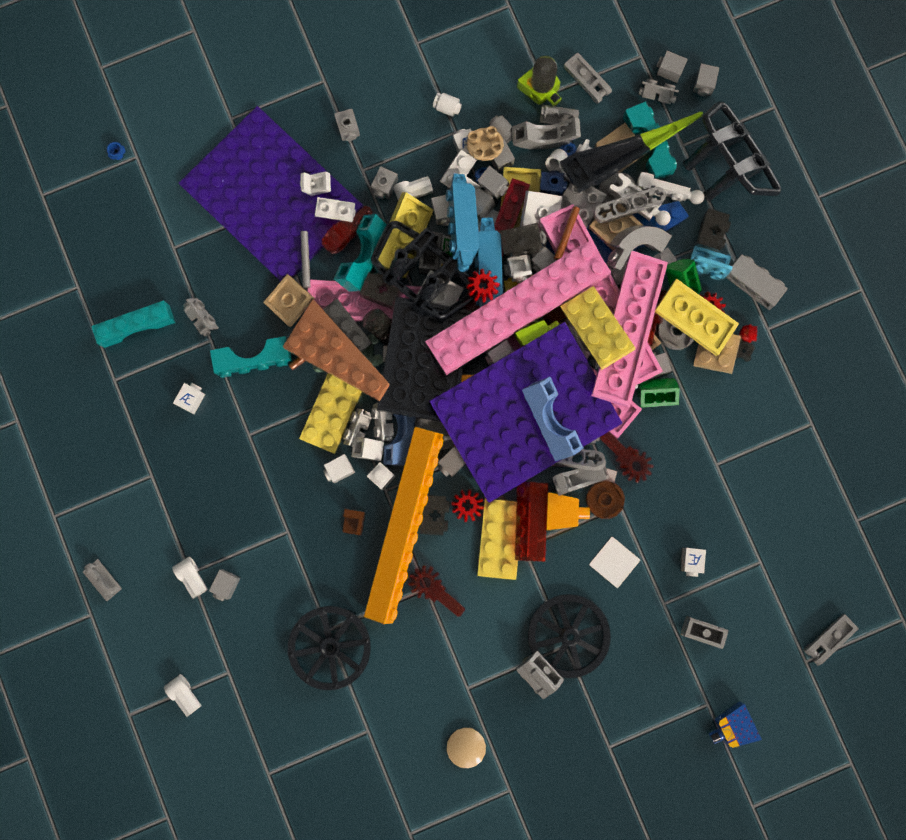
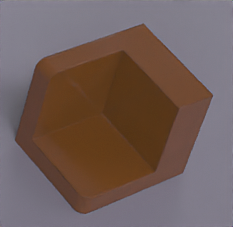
[343,509,365,536]

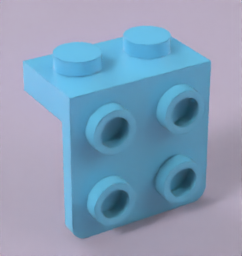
[690,246,733,280]

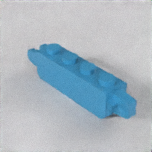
[446,174,480,273]
[475,217,503,308]

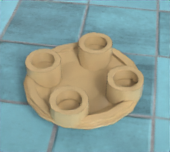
[466,126,504,161]
[447,727,486,768]

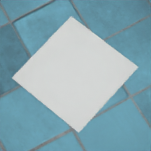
[589,537,640,588]

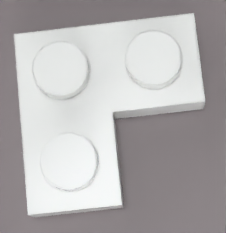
[440,149,481,190]

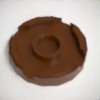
[586,481,625,519]

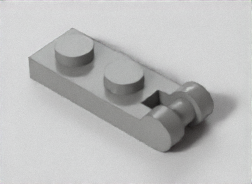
[564,52,612,104]
[803,614,859,666]

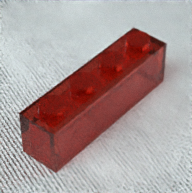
[514,482,548,562]

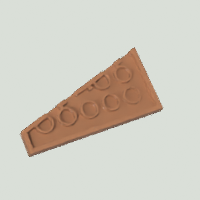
[283,299,390,401]

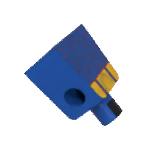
[709,702,762,748]

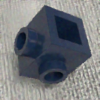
[540,170,567,196]

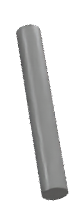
[300,231,311,288]

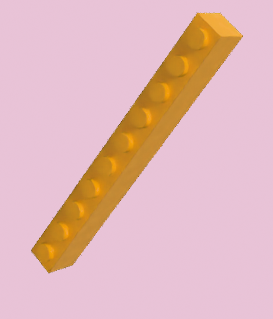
[364,427,444,624]

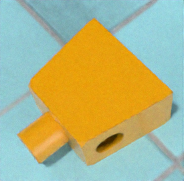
[545,493,590,530]

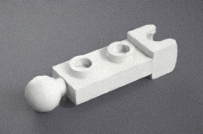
[636,172,704,205]
[608,173,671,225]

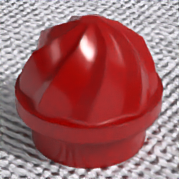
[739,324,757,343]

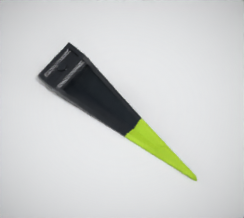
[560,112,703,193]

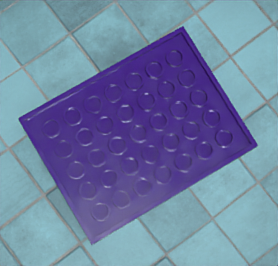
[179,106,363,282]
[429,322,623,503]

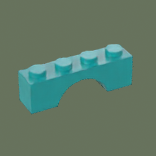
[623,102,677,180]
[334,214,387,292]
[91,300,176,348]
[210,336,292,378]

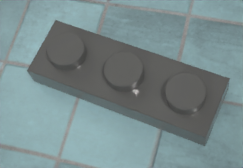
[323,299,373,353]

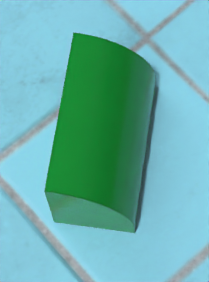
[666,259,702,294]
[637,378,680,408]

